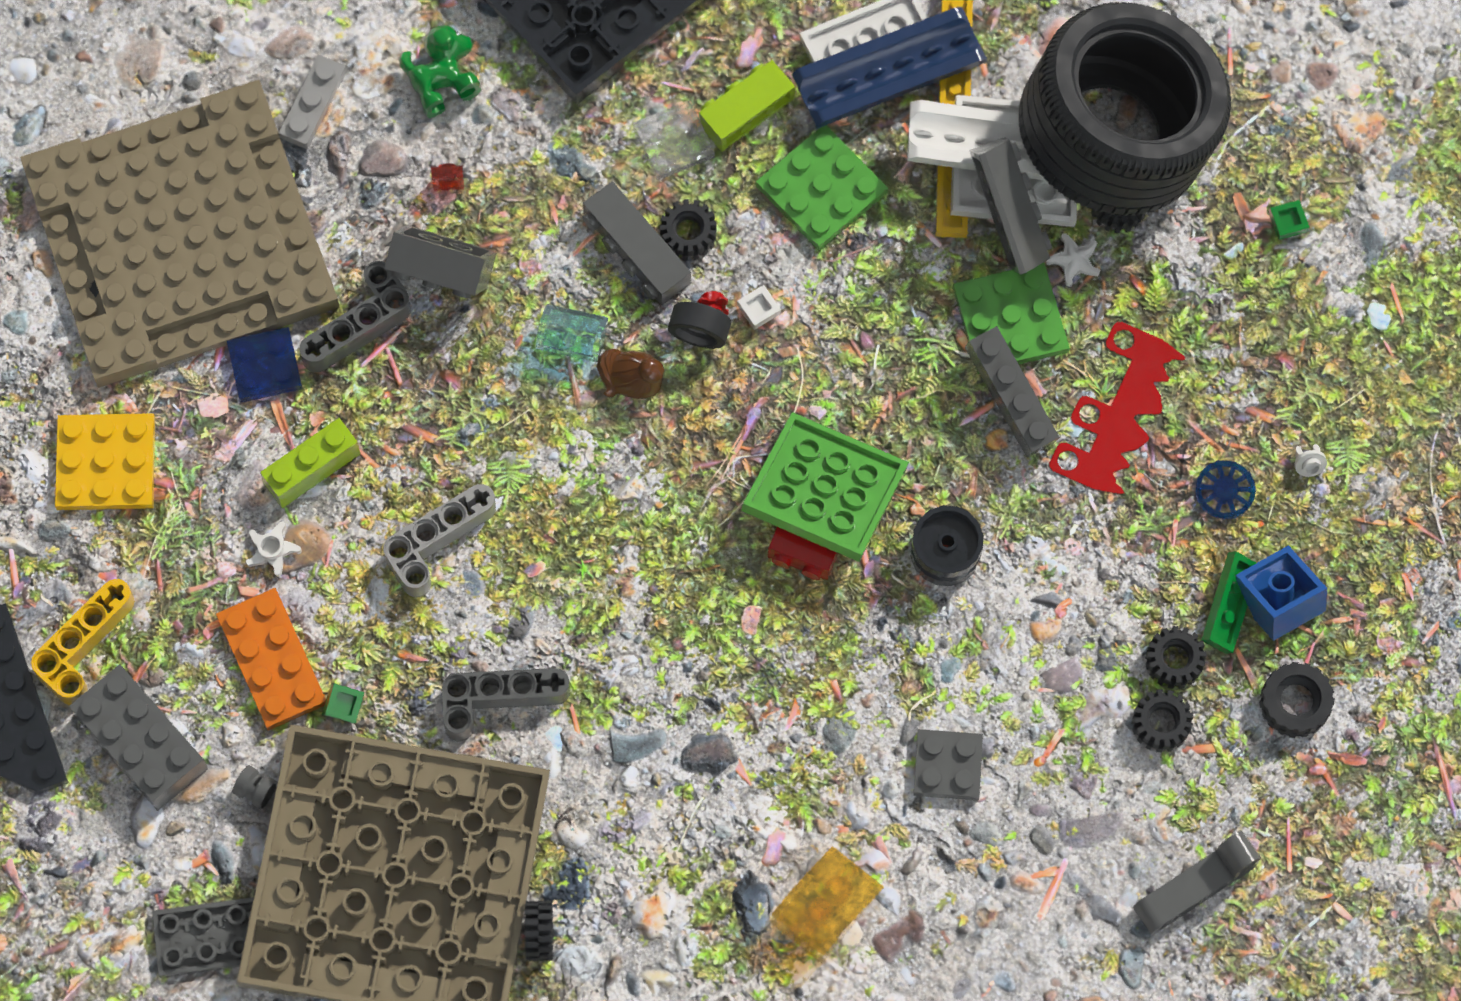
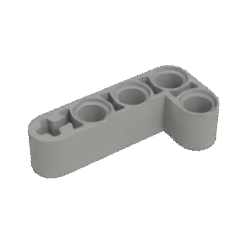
[383,484,496,597]

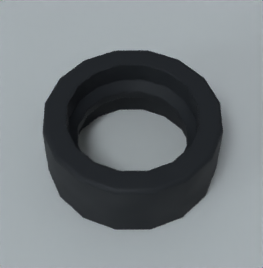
[668,302,731,349]

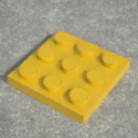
[55,413,155,510]

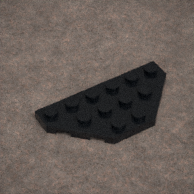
[0,603,69,794]

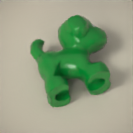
[398,25,482,118]

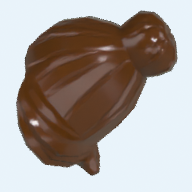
[596,349,664,399]

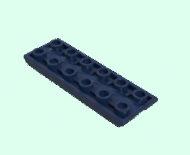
[792,7,988,129]

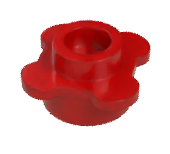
[697,291,729,316]

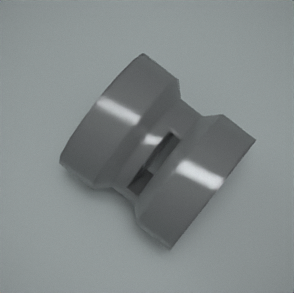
[232,765,278,810]

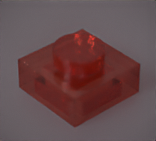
[431,163,465,191]

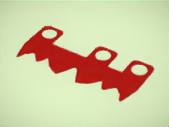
[1049,322,1186,494]

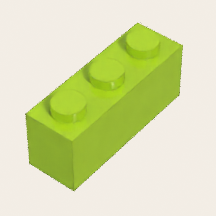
[699,60,795,152]
[260,418,361,508]

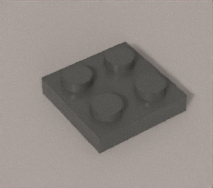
[913,729,983,801]

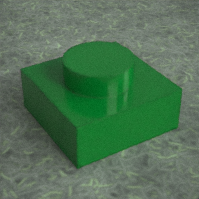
[1268,200,1310,240]
[322,683,365,724]

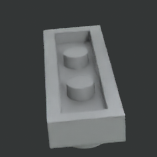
[279,55,347,149]

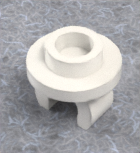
[1294,444,1327,477]

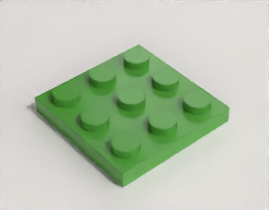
[756,125,888,251]
[953,262,1070,374]

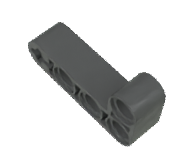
[300,261,411,372]
[442,668,570,741]
[1132,830,1261,935]

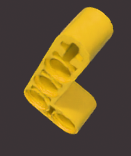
[31,579,135,706]

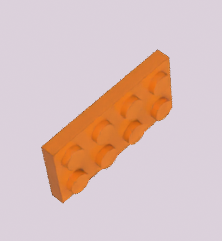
[216,588,326,731]

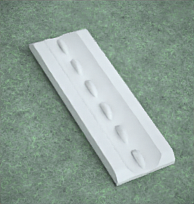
[907,100,1045,180]

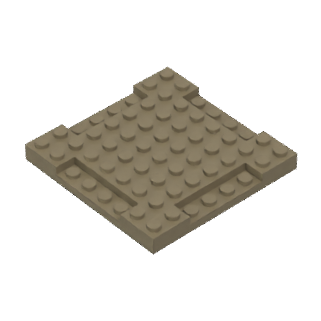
[20,79,340,388]
[237,724,550,1001]

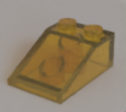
[770,846,884,963]

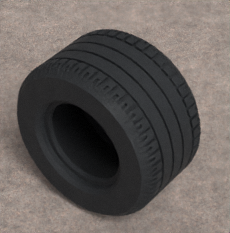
[1018,2,1231,216]

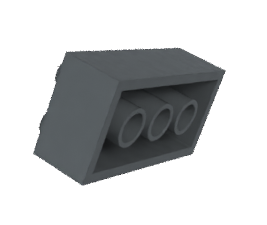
[69,664,208,811]

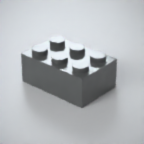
[384,225,497,298]

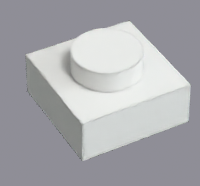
[737,285,781,330]

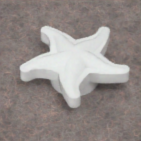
[1046,233,1100,287]
[246,522,302,577]

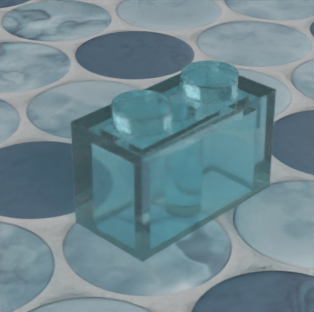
[535,304,609,362]

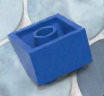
[1236,545,1327,641]

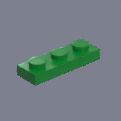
[1201,551,1256,654]

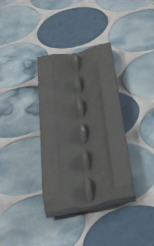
[152,897,254,977]

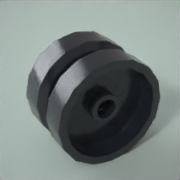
[910,505,984,586]

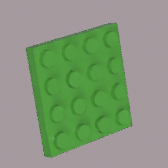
[741,412,909,562]

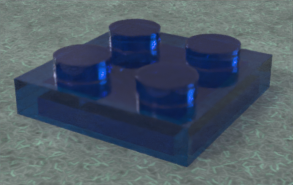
[227,327,303,403]

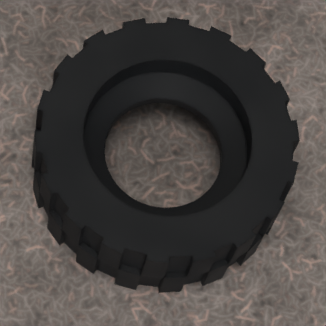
[1259,662,1335,738]

